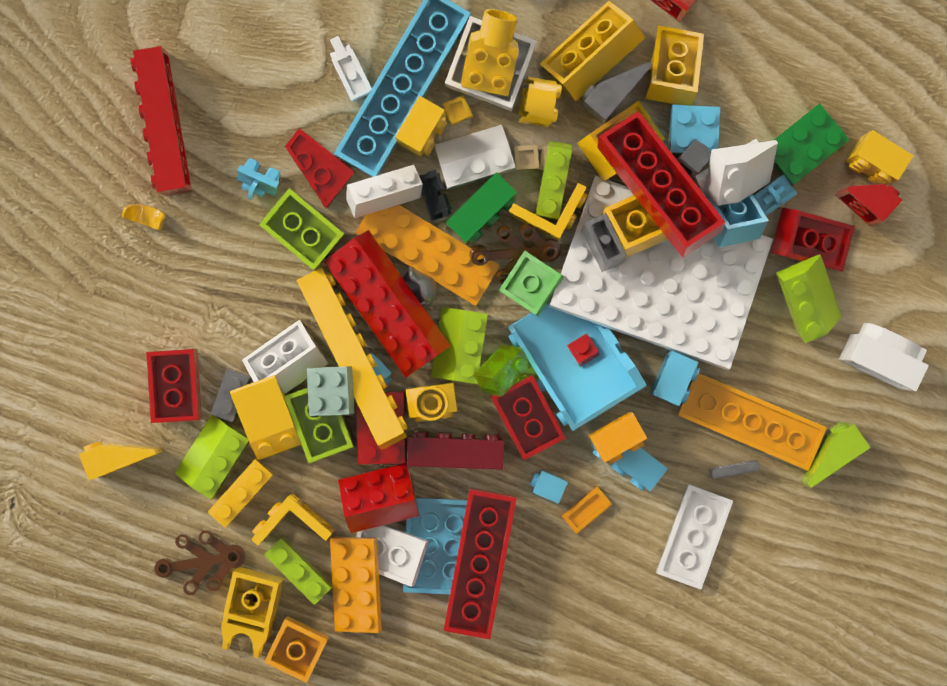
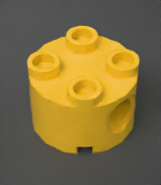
[519,76,562,128]

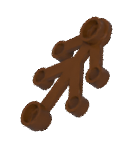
[469,224,561,285]
[154,530,246,595]

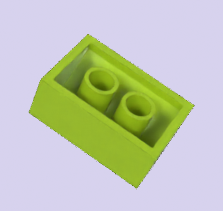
[776,254,842,343]
[431,307,488,384]
[175,415,249,500]

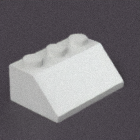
[435,125,516,190]
[242,320,329,394]

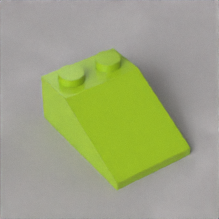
[801,421,871,488]

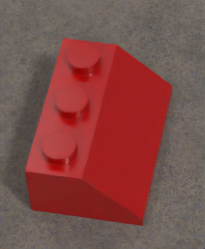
[835,184,902,226]

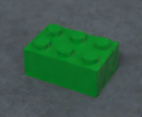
[773,103,849,186]
[446,172,517,245]

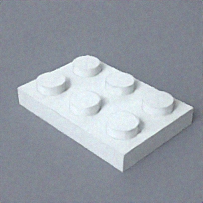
[356,525,429,587]

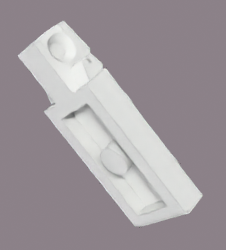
[330,36,372,102]

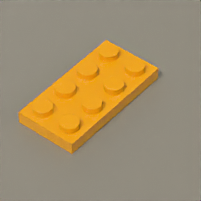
[330,537,382,633]

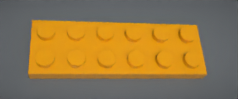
[355,205,500,306]
[677,373,827,471]

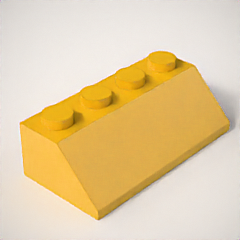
[540,1,646,101]

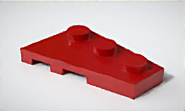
[285,128,355,209]

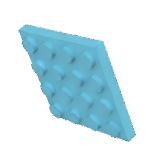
[403,497,467,594]

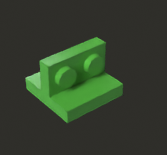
[499,251,564,317]

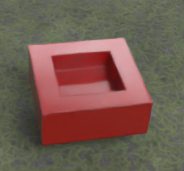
[567,333,600,367]

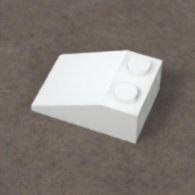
[705,140,778,206]

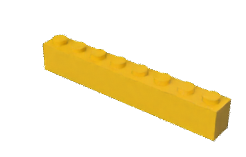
[297,267,408,450]

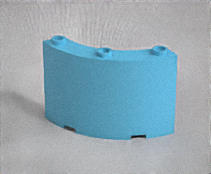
[508,301,647,431]

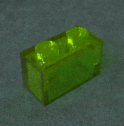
[474,344,531,397]

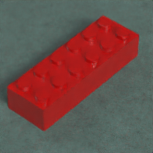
[130,46,192,196]
[597,111,725,258]
[324,230,450,378]
[443,487,517,640]

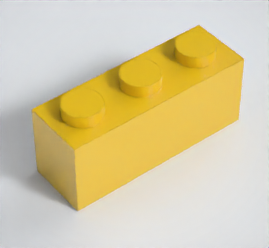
[208,458,275,528]

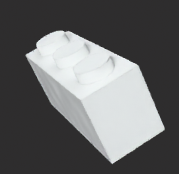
[346,165,423,218]

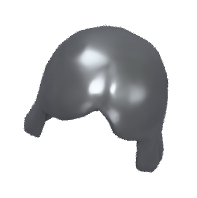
[403,266,437,308]

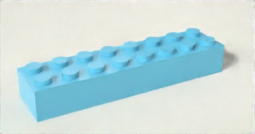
[334,0,471,177]

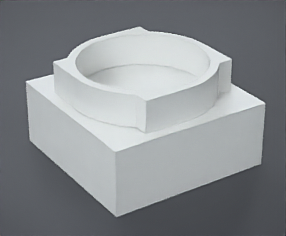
[445,16,537,111]
[838,323,929,391]

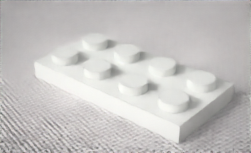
[656,484,733,589]

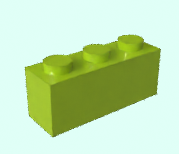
[536,140,572,219]
[264,536,333,605]

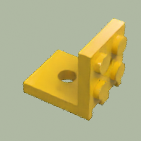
[508,183,588,241]
[251,493,335,546]

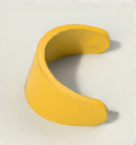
[122,204,166,231]

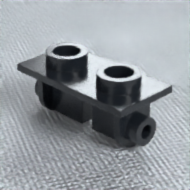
[419,169,452,221]

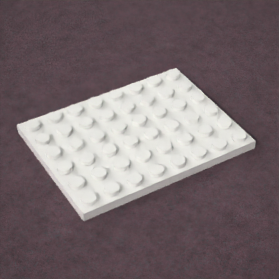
[549,175,773,371]

